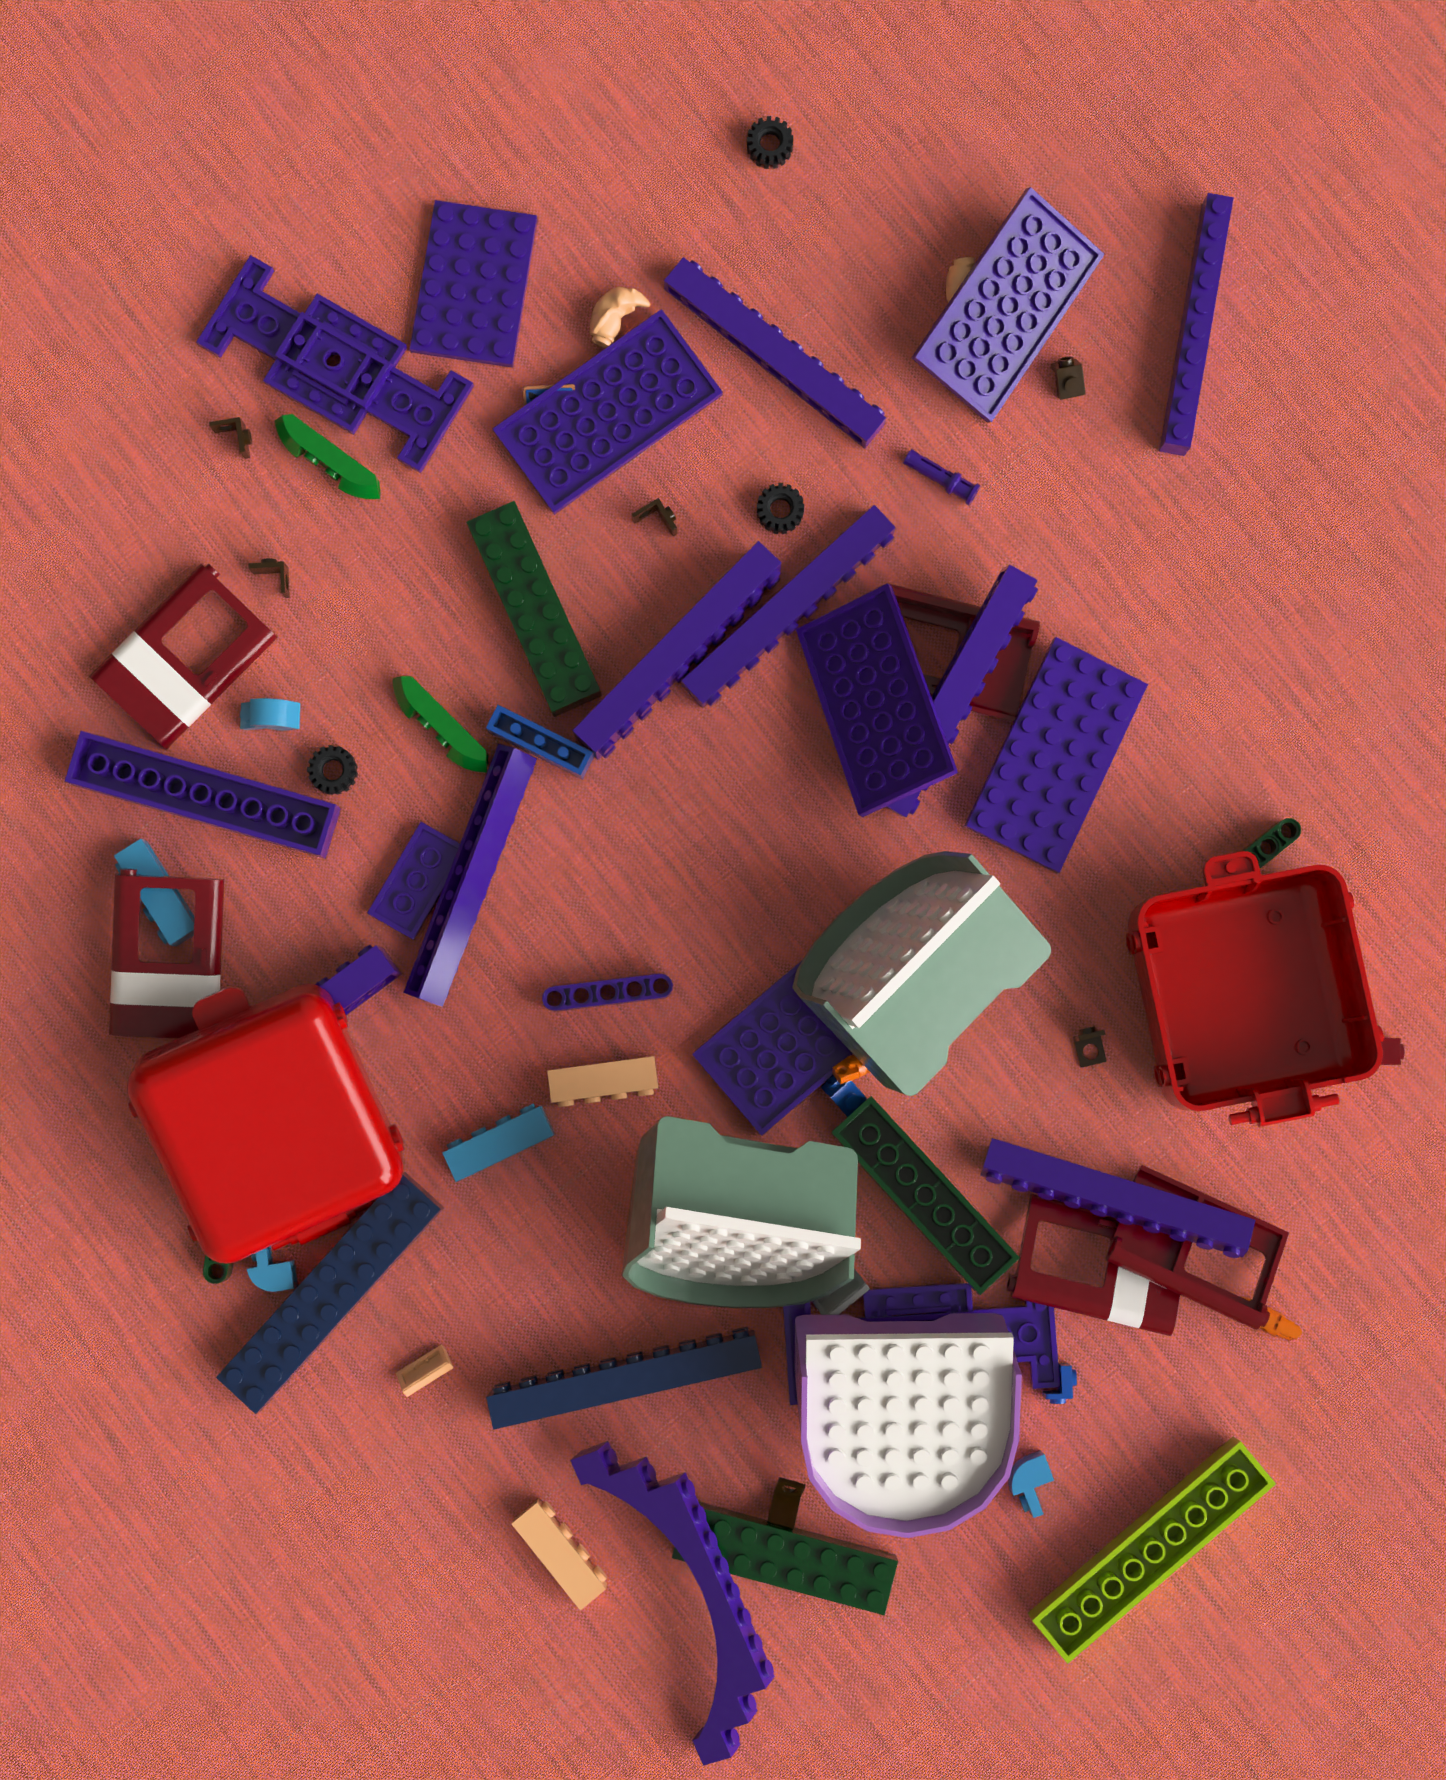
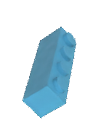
[114,839,194,947]
[442,1103,555,1182]

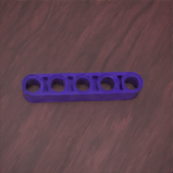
[542,974,673,1011]

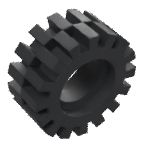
[747,116,793,169]
[757,483,804,534]
[307,745,358,795]

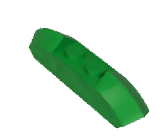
[274,414,381,499]
[393,676,488,773]

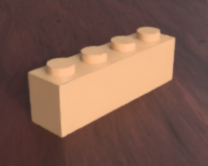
[547,1056,659,1107]
[512,1498,607,1611]

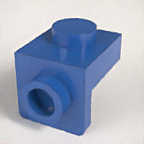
[821,1075,867,1117]
[1042,1363,1077,1404]

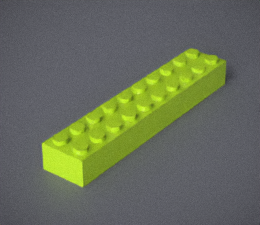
[1028,1437,1276,1664]

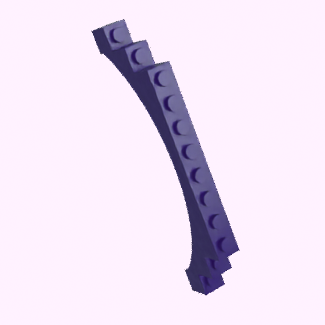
[570,1441,775,1766]

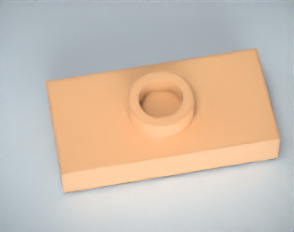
[396,1344,453,1397]

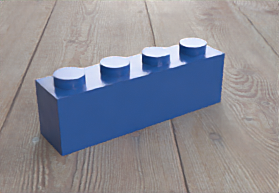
[486,705,594,780]

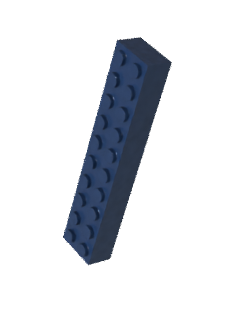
[216,1172,444,1414]
[486,1327,762,1430]

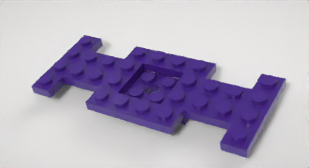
[196,255,474,473]
[783,1282,1060,1405]

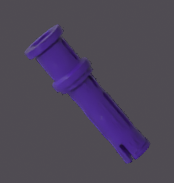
[903,449,981,506]

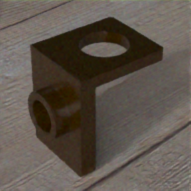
[209,417,252,459]
[632,498,677,536]
[248,558,290,598]
[1073,1026,1107,1068]
[767,1477,806,1530]

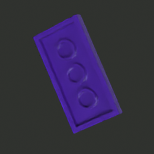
[367,822,460,940]

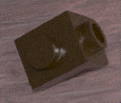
[1051,356,1086,400]

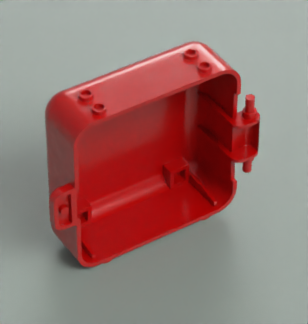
[1126,851,1384,1127]
[127,984,405,1264]

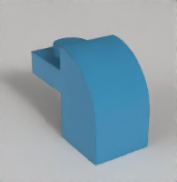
[240,698,300,731]
[247,1246,298,1292]
[1008,1450,1054,1518]

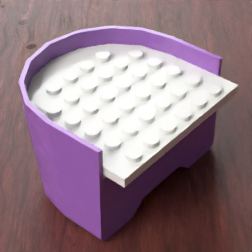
[795,1313,1022,1538]

